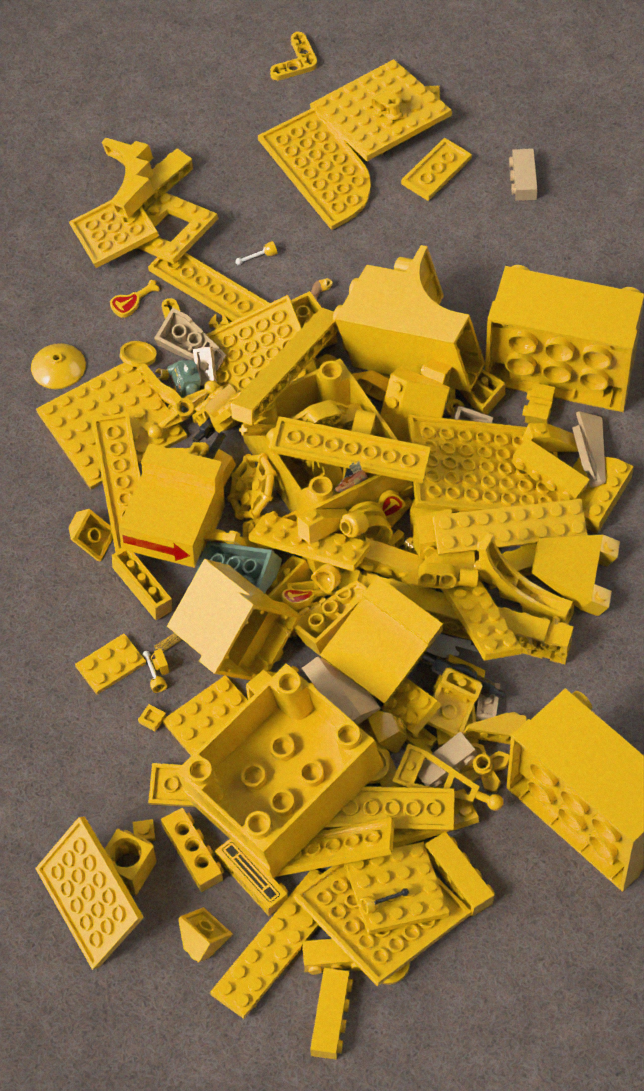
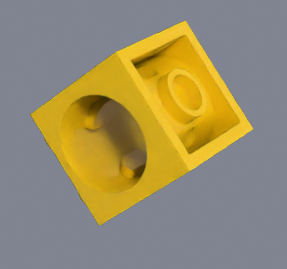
[104,828,157,896]

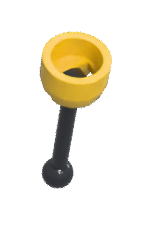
[360,888,409,914]

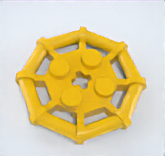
[227,453,276,520]

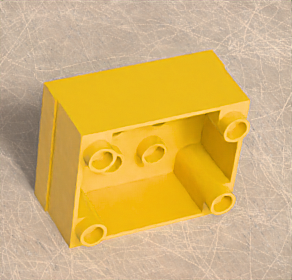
[485,265,644,412]
[243,359,413,534]
[176,663,384,878]
[507,688,644,892]

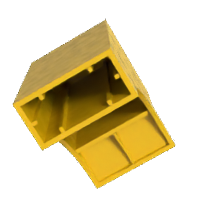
[333,245,485,392]

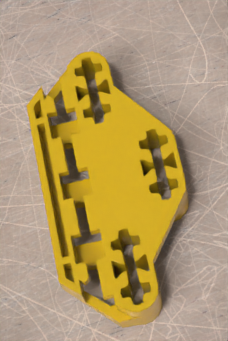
[266,400,363,455]

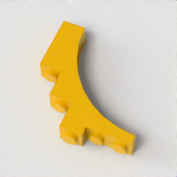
[102,138,154,219]
[474,533,574,624]

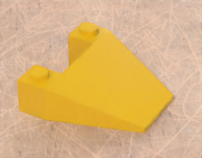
[532,535,620,616]

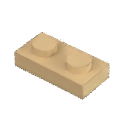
[193,347,217,386]
[476,683,500,721]

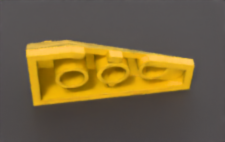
[293,581,367,655]

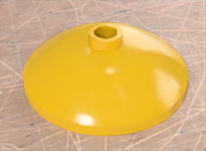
[31,343,86,389]

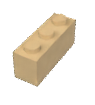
[509,149,537,201]
[418,732,478,788]

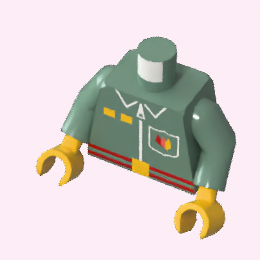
[155,360,201,412]

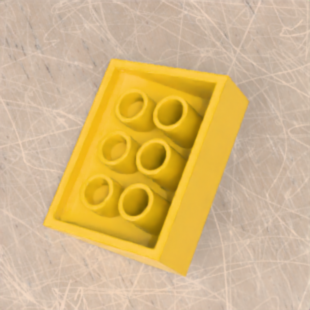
[380,366,451,443]
[564,456,634,534]

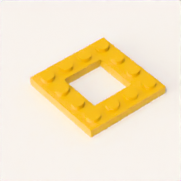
[137,192,219,264]

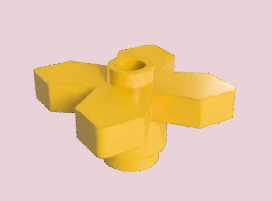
[460,742,509,793]

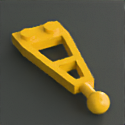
[393,744,504,811]

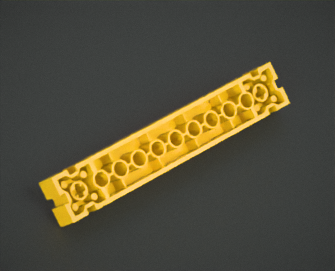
[338,569,574,665]

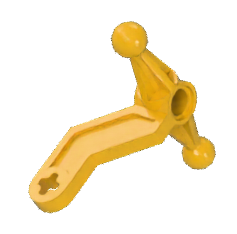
[137,363,219,439]

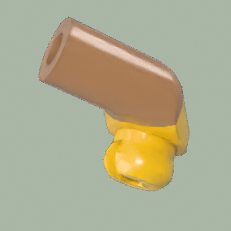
[311,278,333,300]

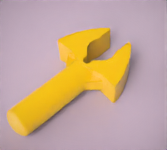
[209,314,229,330]

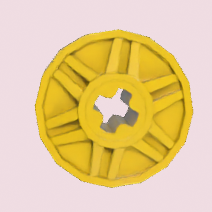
[348,501,393,544]

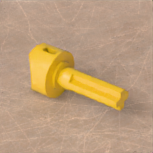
[311,564,345,594]

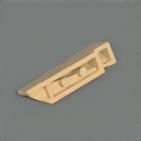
[572,411,606,488]

